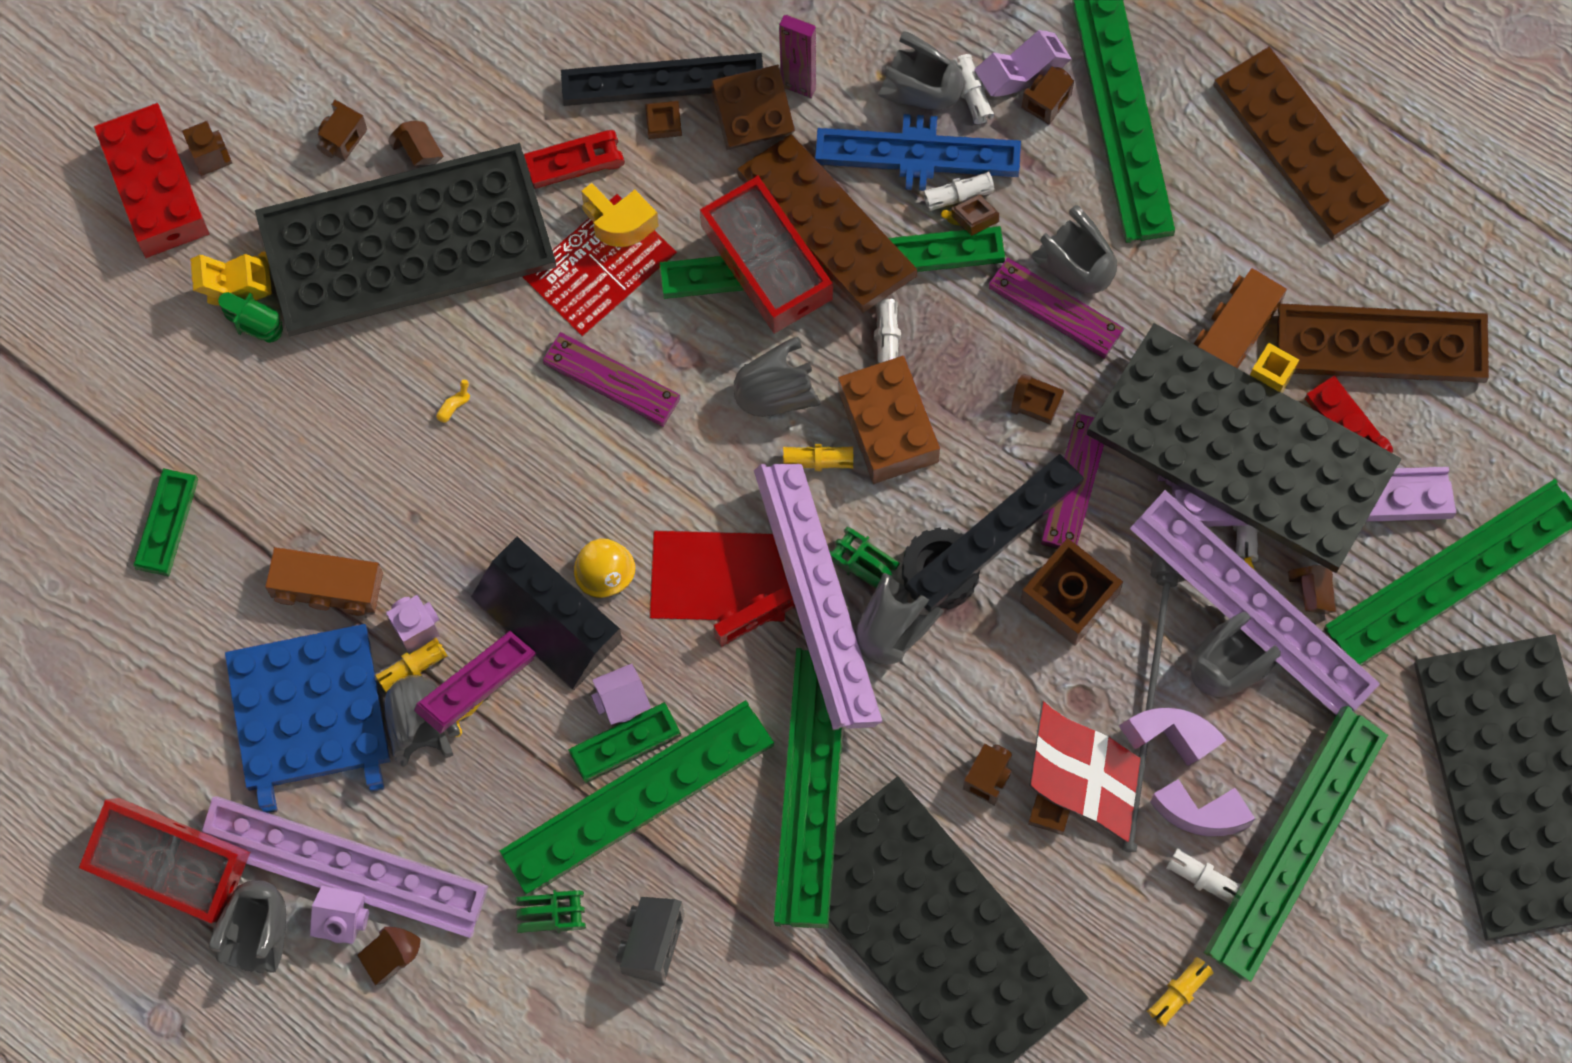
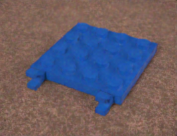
[225,624,391,813]

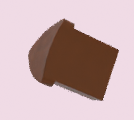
[388,121,444,166]
[1011,373,1064,425]
[1288,565,1336,614]
[357,927,421,986]

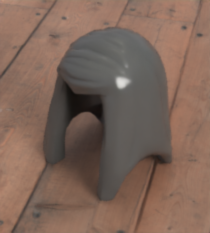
[878,31,964,110]
[1031,205,1117,294]
[734,337,821,417]
[856,573,944,665]
[1190,612,1281,697]
[384,675,460,767]
[209,880,286,973]

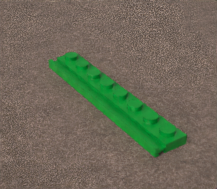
[1072,0,1175,243]
[1323,479,1572,666]
[774,648,843,929]
[499,700,774,896]
[1203,706,1388,982]

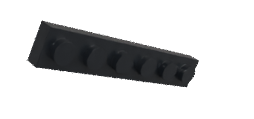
[561,53,763,106]
[905,454,1084,613]

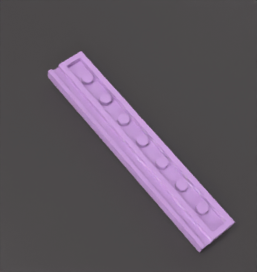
[754,464,882,730]
[1170,467,1456,527]
[1130,490,1380,715]
[202,796,488,938]

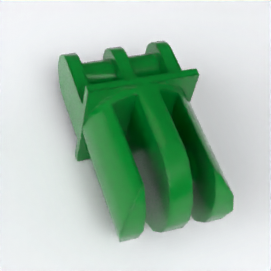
[218,292,283,343]
[829,527,900,589]
[515,890,586,934]

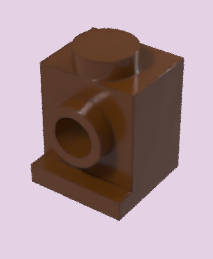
[1021,66,1074,125]
[316,99,367,161]
[182,121,233,176]
[963,743,1012,806]

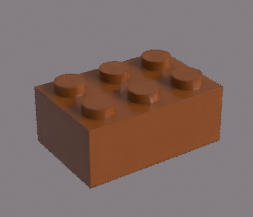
[838,355,940,484]

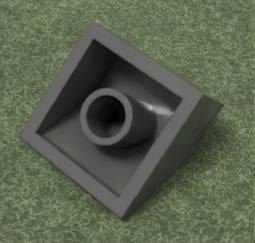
[616,897,685,985]

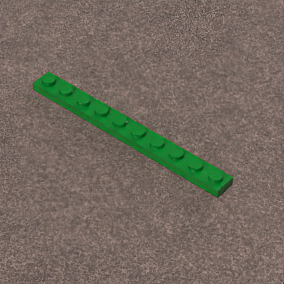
[660,226,1005,299]

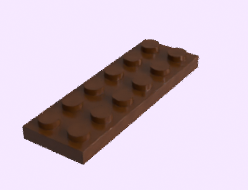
[1213,46,1390,241]
[737,134,917,313]
[1277,303,1489,383]

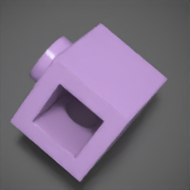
[386,595,439,654]
[591,664,651,725]
[310,886,369,944]

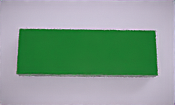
[133,468,199,577]
[568,702,681,783]

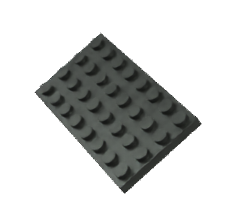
[255,143,556,337]
[1086,323,1402,574]
[1414,634,1572,941]
[829,776,1089,1063]

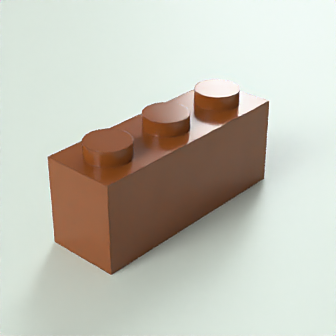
[1194,268,1287,368]
[265,547,383,616]

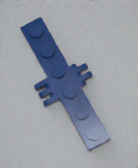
[815,114,1021,191]

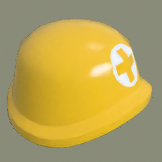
[574,538,636,598]

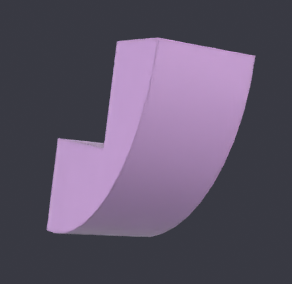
[974,30,1072,97]
[1119,708,1227,766]
[1150,779,1255,836]

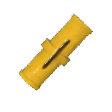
[783,444,854,471]
[375,637,448,693]
[1147,957,1214,1027]

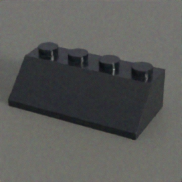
[471,536,623,691]

